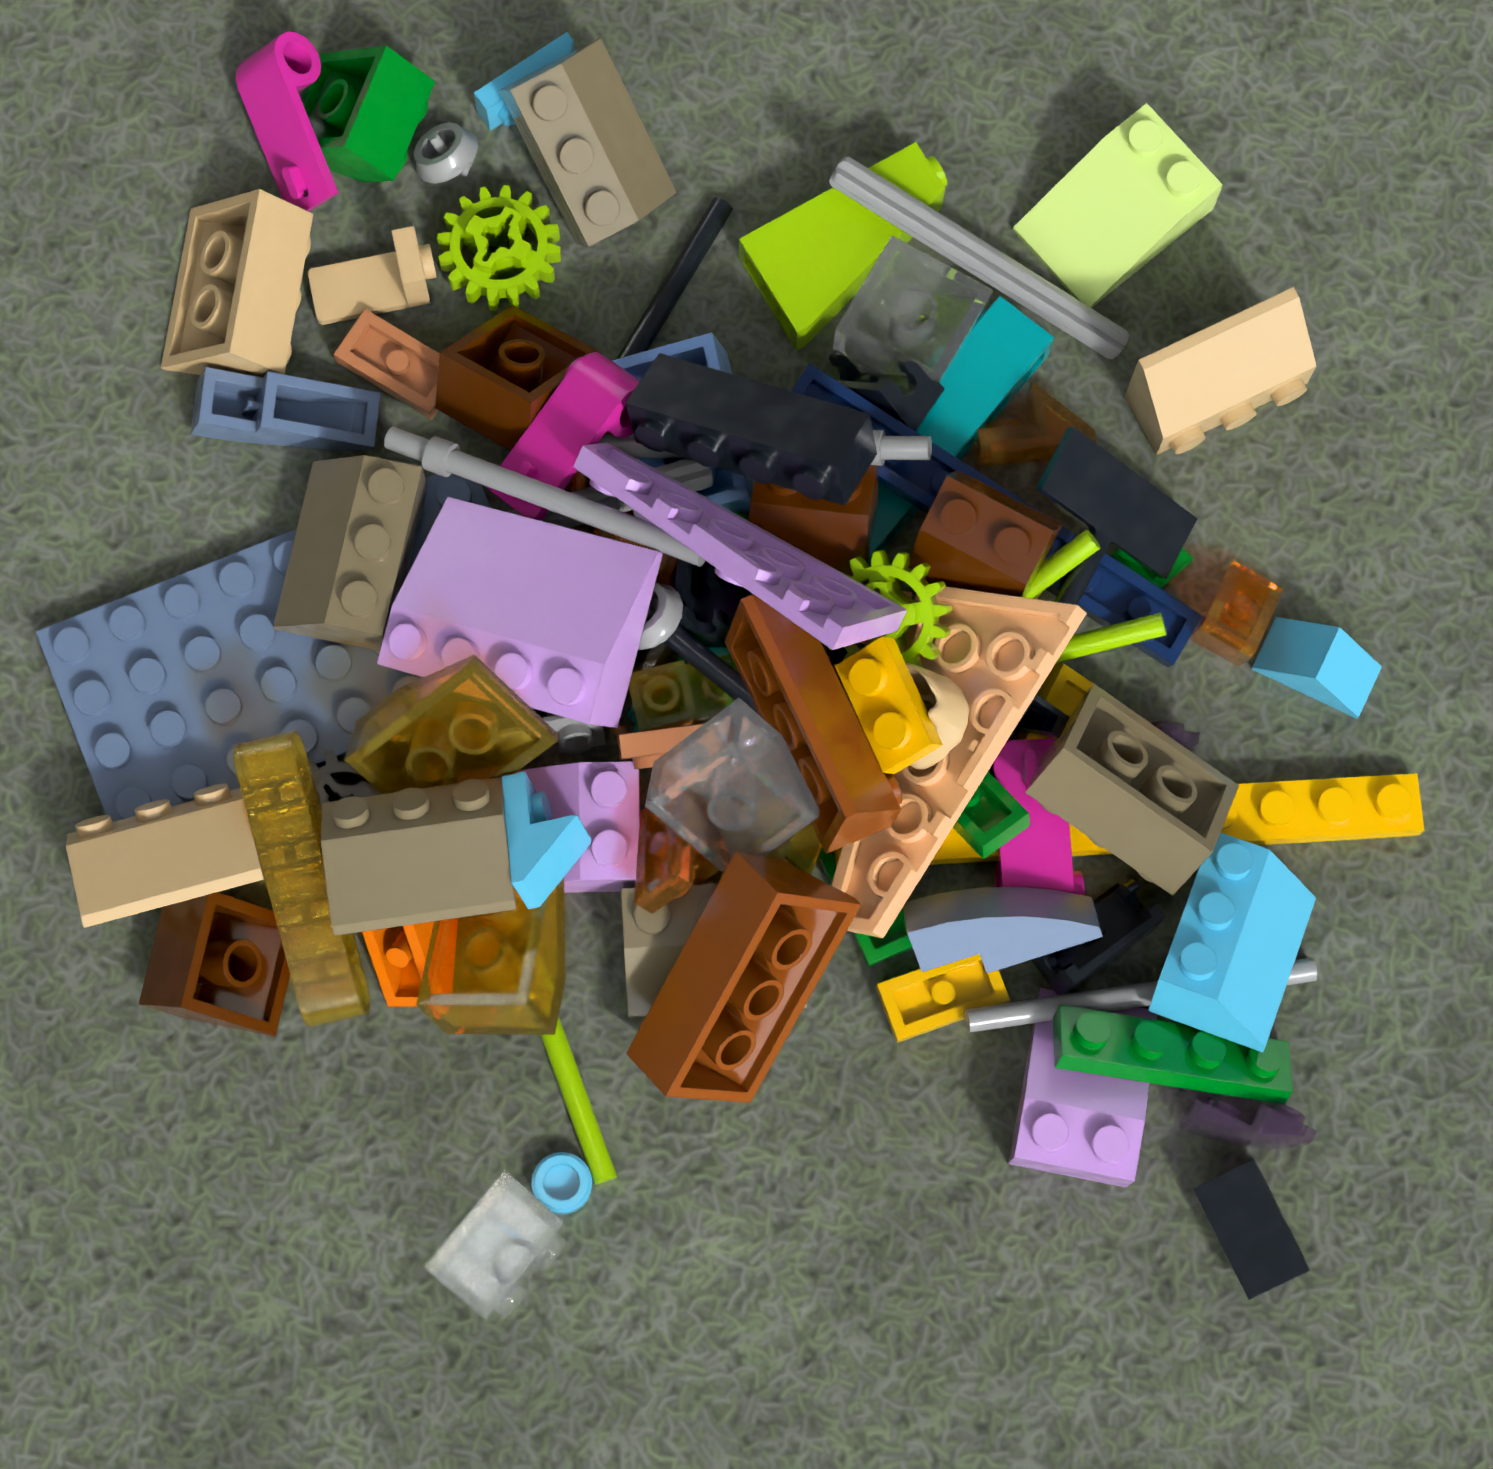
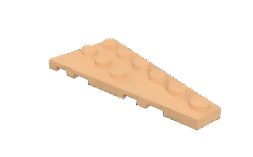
[831,587,1087,938]

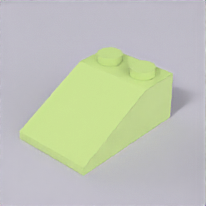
[1013,103,1223,308]

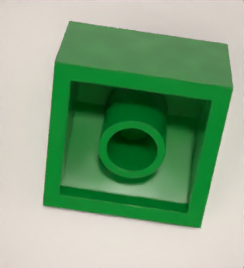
[301,46,435,183]

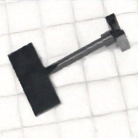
[1014,427,1198,738]

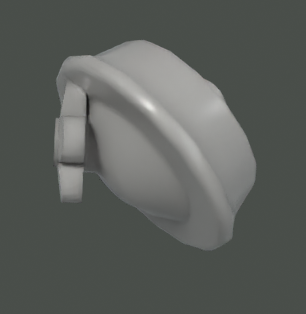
[414,122,479,184]
[638,582,683,650]

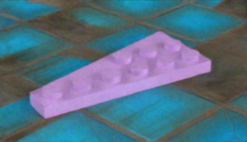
[573,443,907,650]

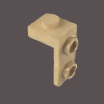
[308,226,437,325]

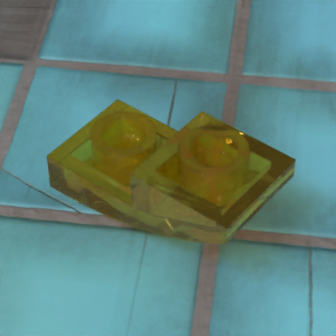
[629,654,751,732]

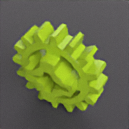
[437,185,562,311]
[827,550,953,667]

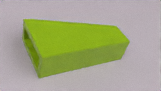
[738,142,947,351]

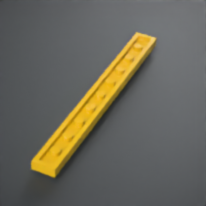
[834,773,1425,868]

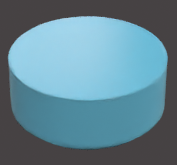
[531,1152,592,1214]

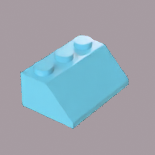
[1148,833,1316,1052]

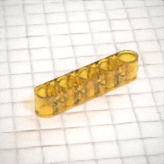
[234,730,370,1027]

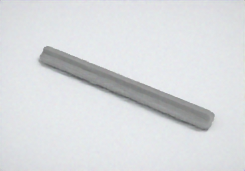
[829,156,1129,359]

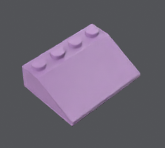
[377,497,663,728]

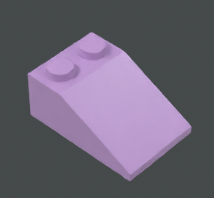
[463,761,642,894]
[1008,988,1157,1187]

